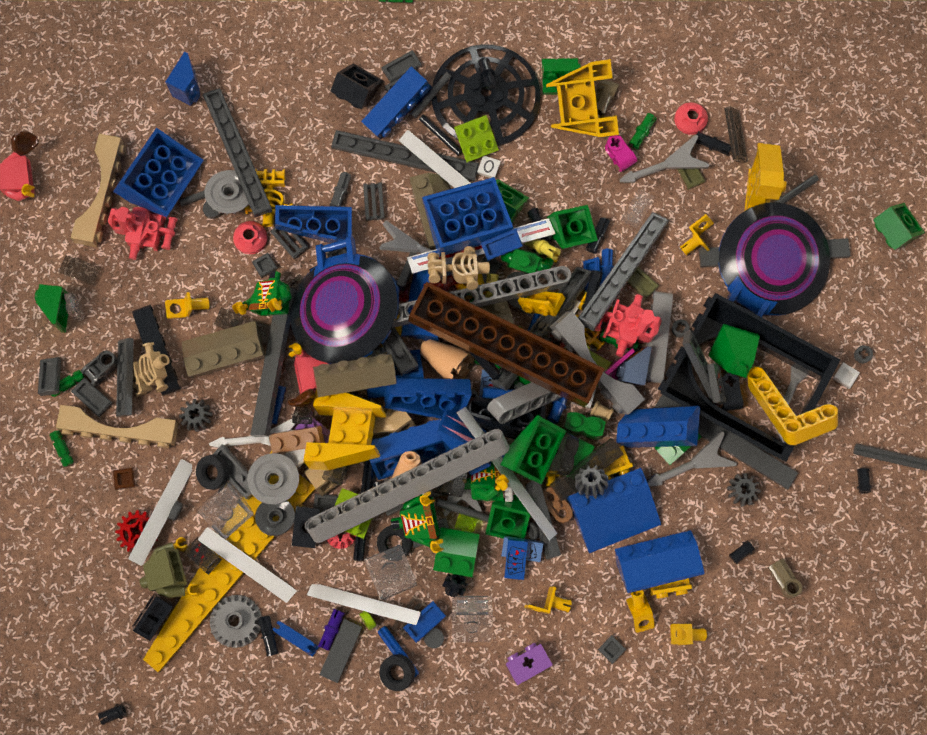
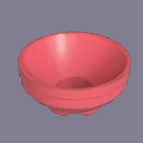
[674,102,708,135]
[233,221,268,254]

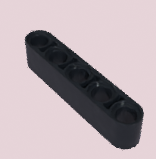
[132,305,181,396]

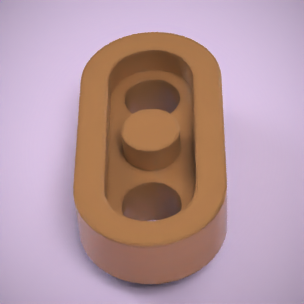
[543,487,573,523]

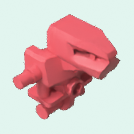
[108,207,178,260]
[595,294,662,357]

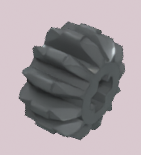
[179,399,213,432]
[575,465,608,499]
[727,473,761,507]

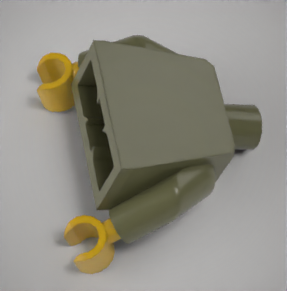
[139,537,200,598]

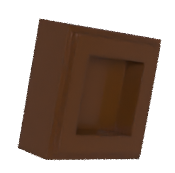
[113,468,135,490]

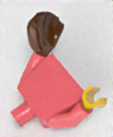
[0,131,39,201]
[288,343,327,407]

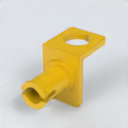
[680,214,714,255]
[165,292,209,319]
[524,587,572,614]
[626,590,655,633]
[670,624,707,646]

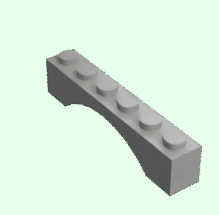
[550,311,645,415]

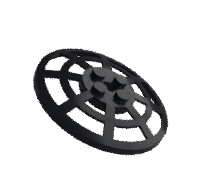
[431,44,540,146]

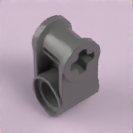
[81,350,117,386]

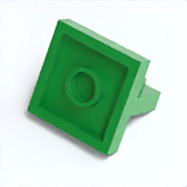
[542,58,580,95]

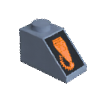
[616,347,652,385]

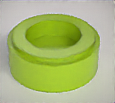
[359,611,376,631]

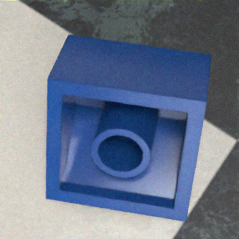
[165,52,200,106]

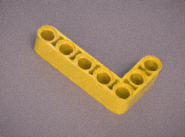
[747,367,838,445]

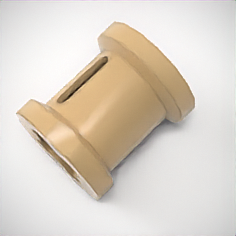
[589,400,614,424]

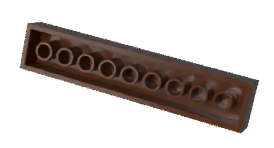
[408,282,604,408]

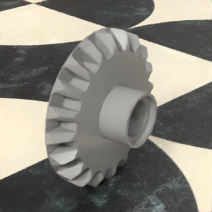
[204,170,249,215]
[247,453,299,505]
[209,595,262,648]

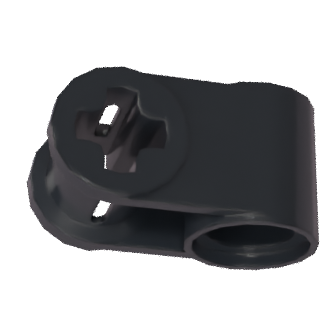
[722,373,743,411]

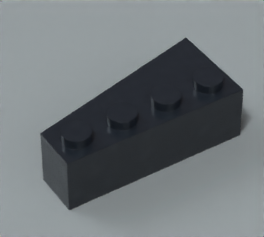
[466,397,545,439]

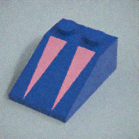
[437,410,492,476]

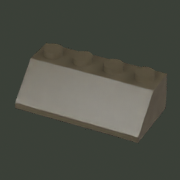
[410,173,450,250]
[182,321,265,378]
[313,354,396,397]

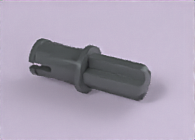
[329,172,351,207]

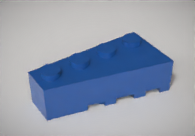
[361,66,432,139]
[384,378,472,419]

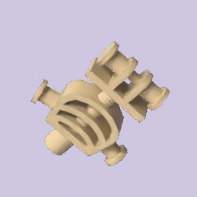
[427,246,490,290]
[133,342,170,397]

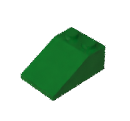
[500,415,566,485]

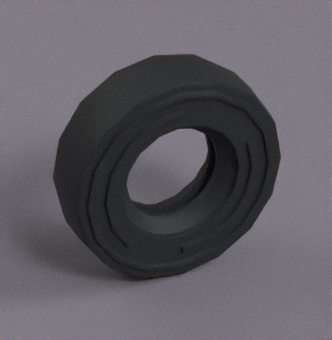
[196,455,229,490]
[377,526,412,561]
[379,654,415,691]

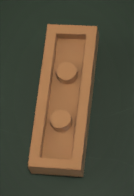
[269,425,325,453]

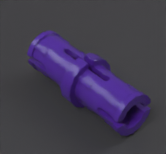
[318,609,345,651]

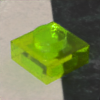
[454,513,478,532]

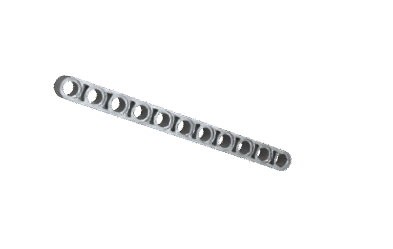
[391,266,571,328]
[305,429,510,543]

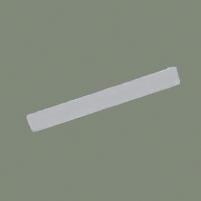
[399,130,471,188]
[128,459,192,566]
[198,527,297,603]
[307,584,421,625]

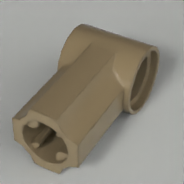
[596,79,619,116]
[768,559,802,599]

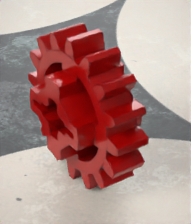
[115,510,158,553]

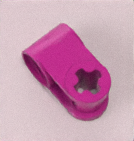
[605,135,637,172]

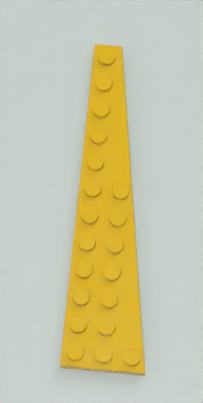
[143,451,315,673]

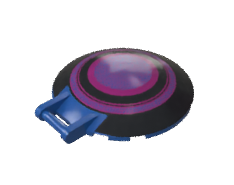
[718,203,830,317]
[290,236,399,364]

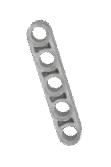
[646,291,673,383]
[487,382,561,424]

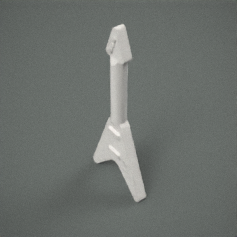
[209,416,300,448]

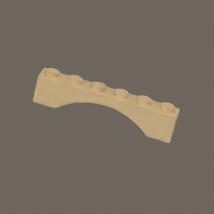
[71,134,126,247]
[56,405,179,449]
[304,409,416,496]

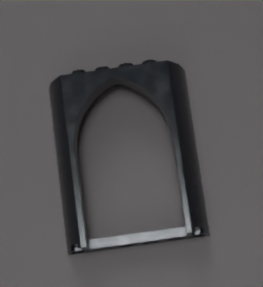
[658,293,840,462]

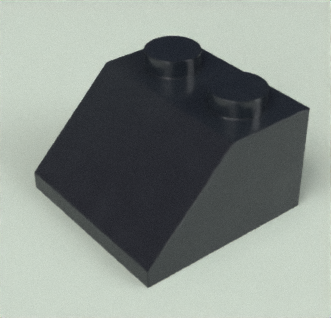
[330,63,384,109]

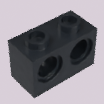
[132,592,173,641]

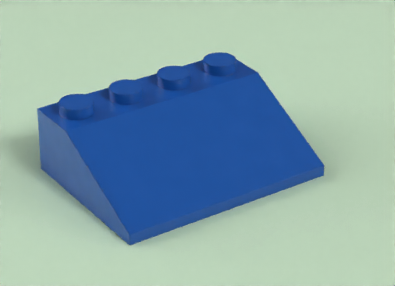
[113,128,204,217]
[422,177,513,257]
[567,468,661,553]

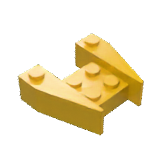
[546,59,619,137]
[745,143,787,211]
[303,388,386,470]

